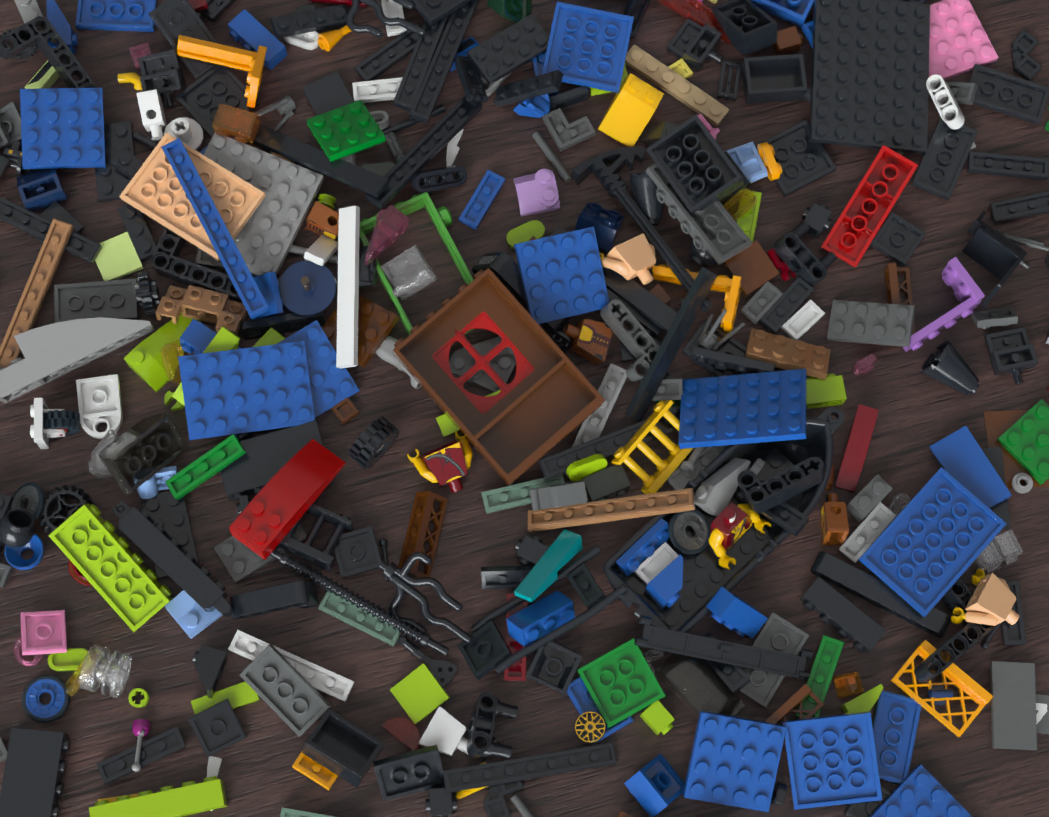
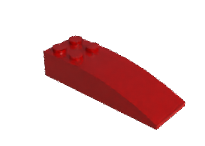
[821,145,918,268]
[229,439,346,560]

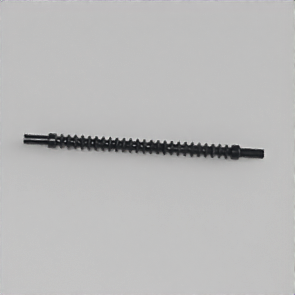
[270,549,449,656]

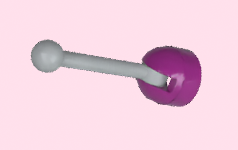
[132,719,151,772]

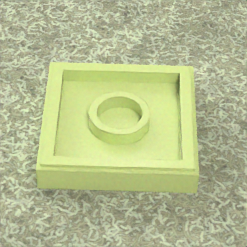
[95,232,144,281]

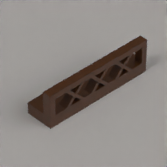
[884,263,916,336]
[399,491,448,578]
[765,684,824,743]

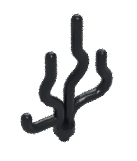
[346,0,426,37]
[378,552,473,643]

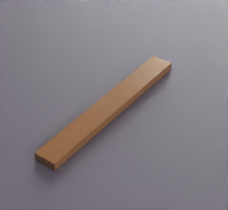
[0,218,74,369]
[528,488,695,532]

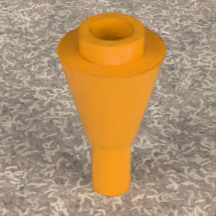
[317,25,351,52]

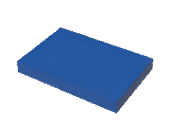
[567,676,634,743]

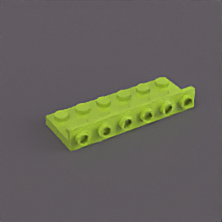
[48,503,173,632]

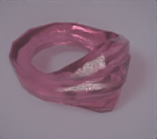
[14,636,42,667]

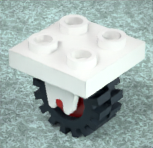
[30,398,80,449]

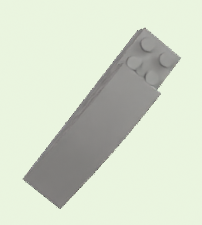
[0,317,155,403]

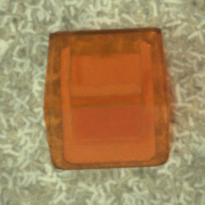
[833,671,864,698]

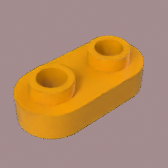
[757,142,782,181]

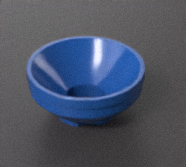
[4,534,44,570]

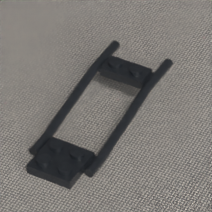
[457,545,628,680]

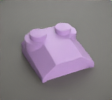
[513,169,560,216]

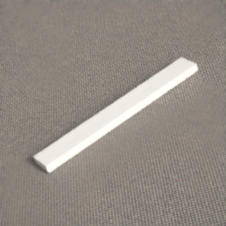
[336,206,360,369]

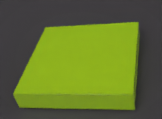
[390,663,450,724]

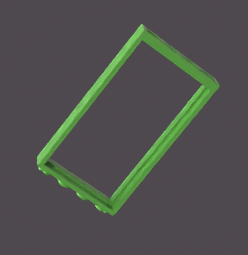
[359,192,474,336]

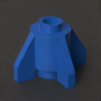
[513,94,551,118]

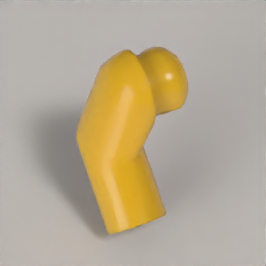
[118,72,143,90]

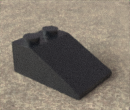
[712,0,777,56]

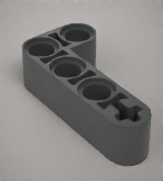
[600,299,660,382]

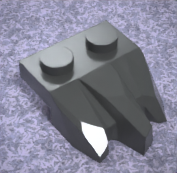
[0,101,22,150]

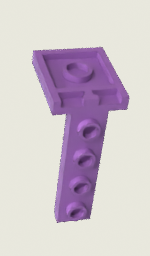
[903,257,985,352]

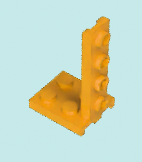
[177,35,267,108]
[652,264,741,334]

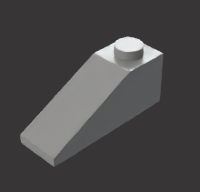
[694,457,751,516]

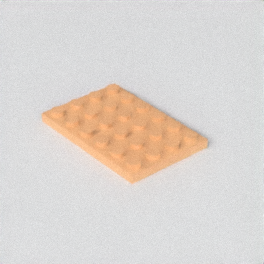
[119,132,266,260]

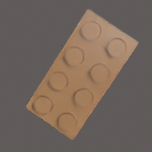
[745,328,831,380]

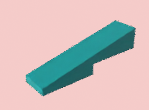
[514,529,583,602]

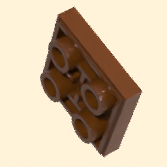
[723,241,780,296]

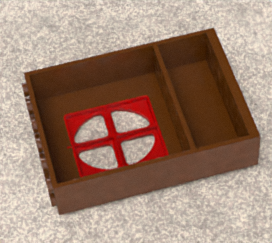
[393,268,605,486]

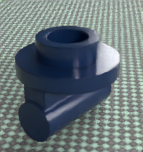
[928,685,953,706]

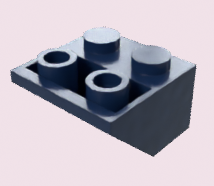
[16,168,68,212]
[574,203,625,252]

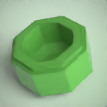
[437,206,453,227]

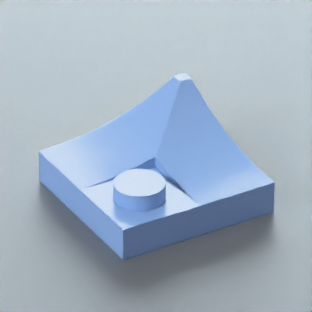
[724,141,768,183]
[165,590,222,639]

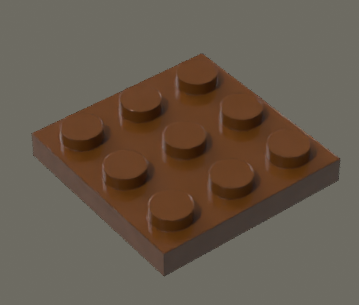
[322,295,399,368]

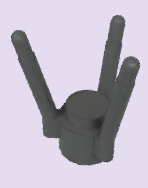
[246,95,296,131]
[1004,232,1049,269]
[697,309,745,351]

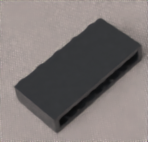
[220,420,323,501]
[0,728,71,817]

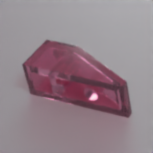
[364,204,410,266]

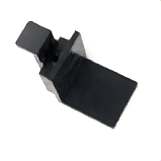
[962,211,1027,308]

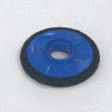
[22,675,70,723]

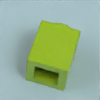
[640,701,675,735]

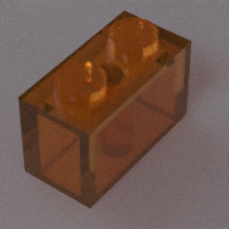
[212,104,261,143]

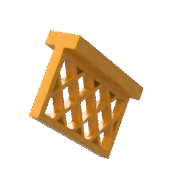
[891,640,994,737]

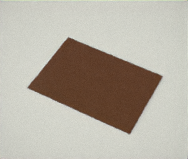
[984,410,1049,489]

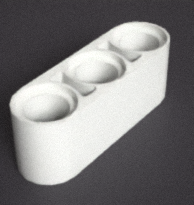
[926,74,965,129]

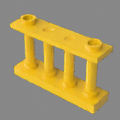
[611,400,693,494]

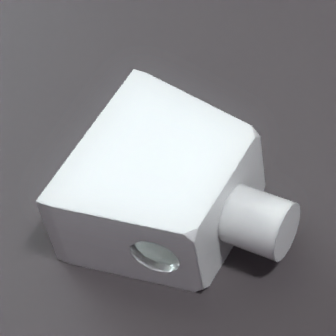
[137,89,167,140]
[419,707,468,757]

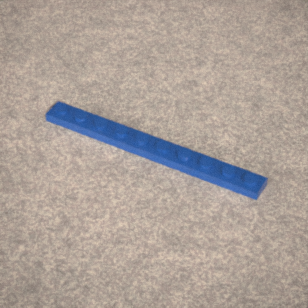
[162,138,270,319]

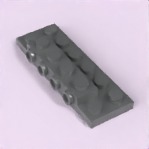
[646,164,752,265]

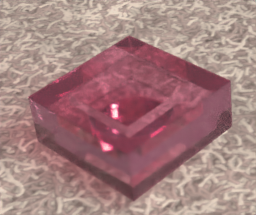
[129,42,152,69]
[852,353,877,375]

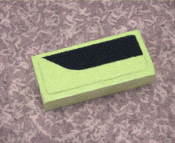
[24,60,60,89]

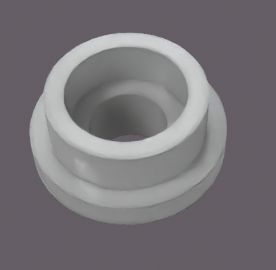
[1011,473,1033,494]

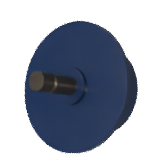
[279,261,336,315]

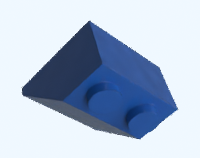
[645,554,683,610]
[624,753,685,817]

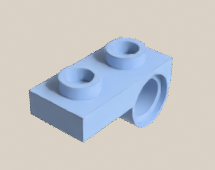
[134,466,178,499]

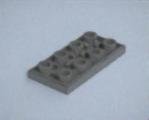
[990,661,1037,751]

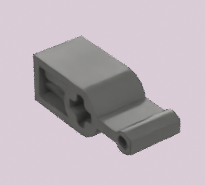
[529,480,588,511]

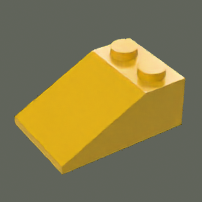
[598,73,664,147]

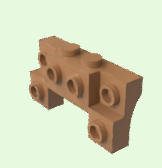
[156,285,248,336]

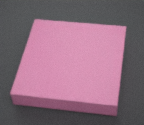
[20,610,67,655]

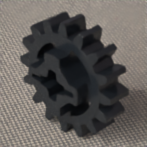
[135,271,160,316]

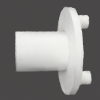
[164,117,203,150]

